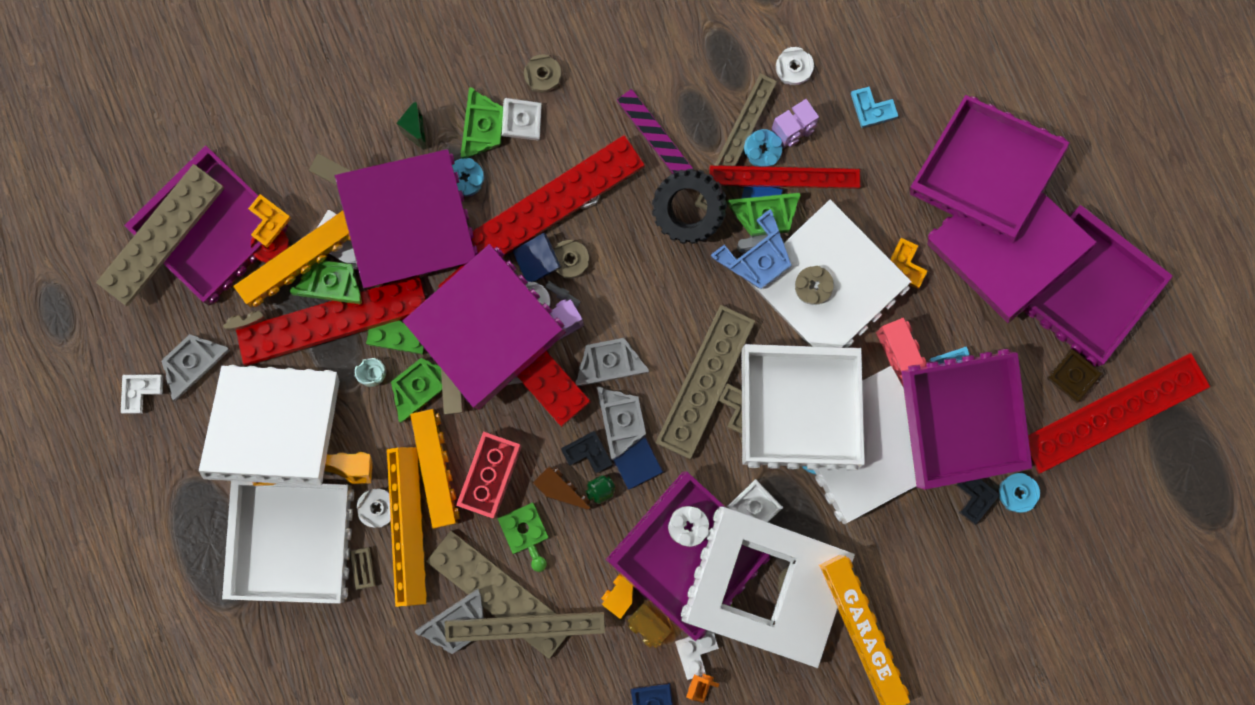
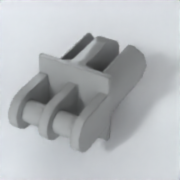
[737,235,768,253]

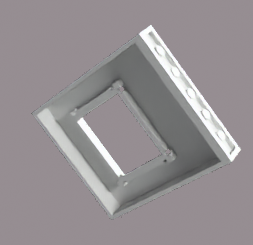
[681,507,855,668]

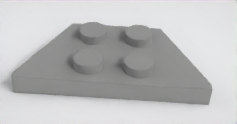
[161,334,230,401]
[576,338,649,387]
[597,387,646,460]
[415,588,484,654]

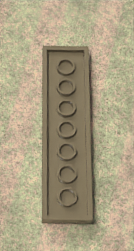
[96,164,225,307]
[655,305,755,459]
[426,531,567,659]

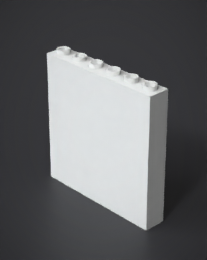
[747,200,911,348]
[742,344,864,471]
[199,365,340,486]
[814,366,916,524]
[222,481,354,603]

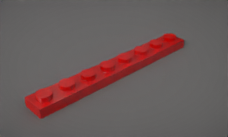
[709,165,860,189]

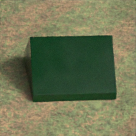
[396,102,426,150]

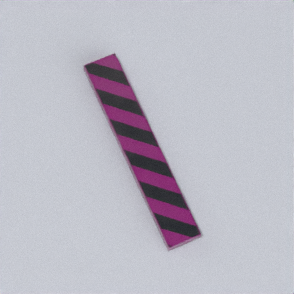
[617,89,693,174]

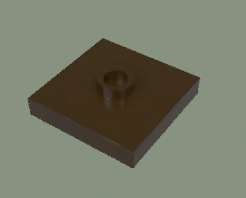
[1047,349,1103,403]

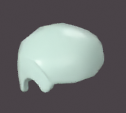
[355,358,386,387]

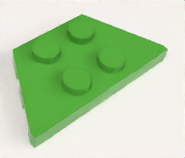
[460,87,503,159]
[728,193,800,236]
[290,261,362,304]
[391,358,442,423]

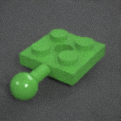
[497,503,549,572]

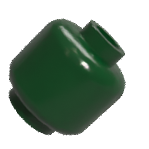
[585,475,616,504]

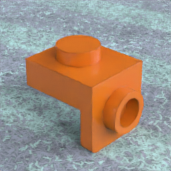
[686,673,719,703]

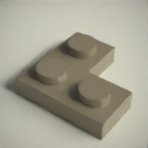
[719,384,742,434]

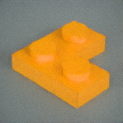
[248,194,291,248]
[890,238,927,289]

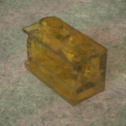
[627,603,672,648]

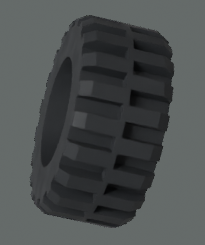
[652,169,727,244]

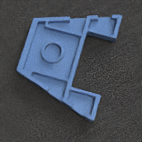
[711,210,791,290]

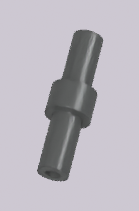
[545,281,581,308]

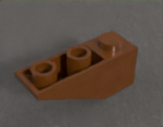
[533,466,591,510]

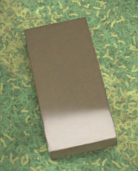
[223,310,268,332]

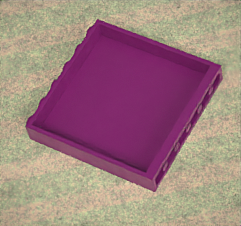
[910,95,1070,243]
[124,145,289,306]
[334,149,478,289]
[927,193,1096,323]
[1024,205,1173,367]
[403,244,566,410]
[901,349,1032,490]
[605,471,771,641]

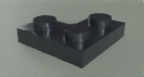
[561,430,613,474]
[956,479,1000,525]

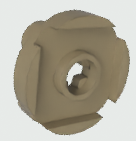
[524,54,561,93]
[554,240,589,278]
[795,266,834,305]

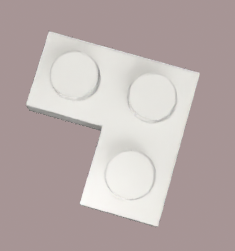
[121,375,163,414]
[675,630,719,680]

